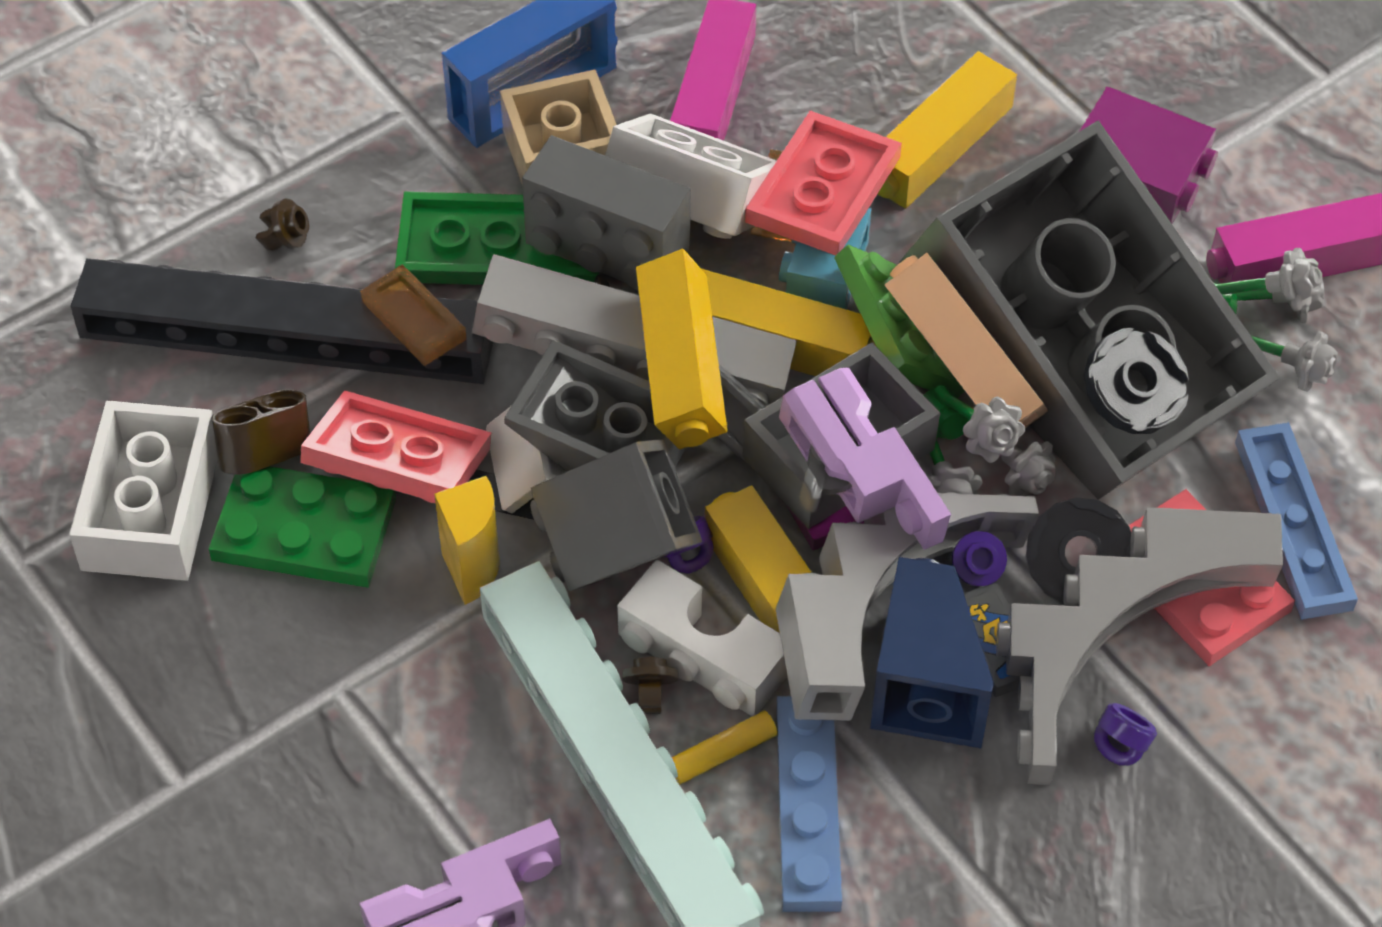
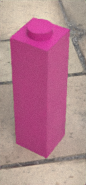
[670,0,756,141]
[1206,193,1382,284]

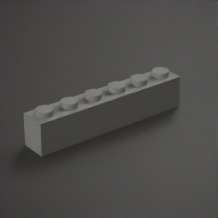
[472,254,797,406]

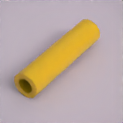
[672,710,778,785]

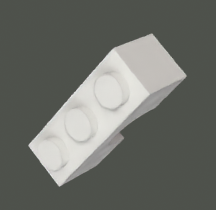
[617,559,788,716]

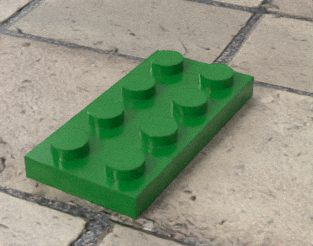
[395,191,600,285]

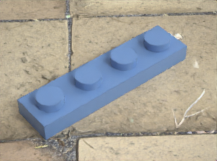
[1235,422,1358,620]
[776,696,842,912]

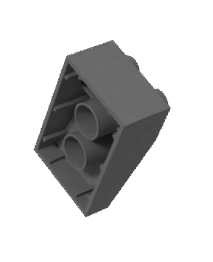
[899,120,1280,500]

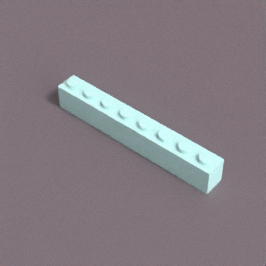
[480,561,764,927]

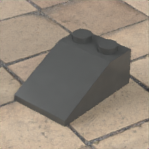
[504,340,687,472]

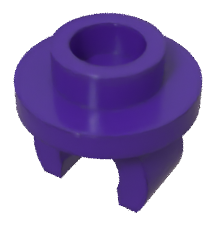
[952,531,1007,586]

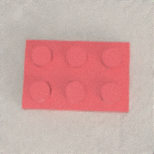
[745,111,902,256]
[300,390,492,503]
[1128,489,1295,666]

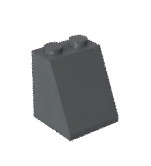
[531,439,703,592]

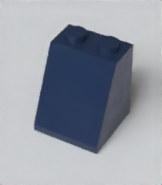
[870,557,994,749]

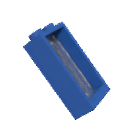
[442,0,618,148]

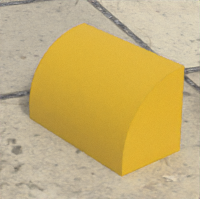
[434,476,500,605]

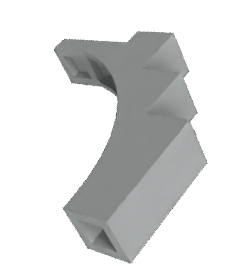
[776,477,1039,720]
[996,507,1283,785]

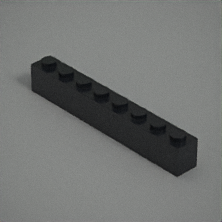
[70,258,493,384]

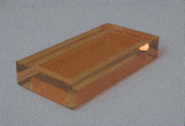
[360,264,467,366]

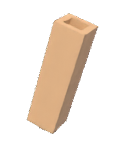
[885,253,1048,428]

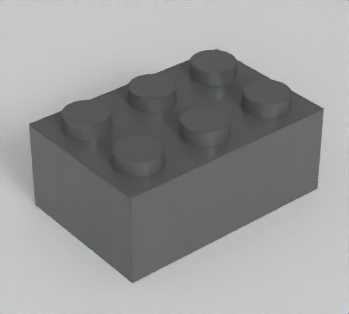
[522,135,691,290]
[742,342,940,529]

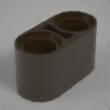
[212,390,311,475]

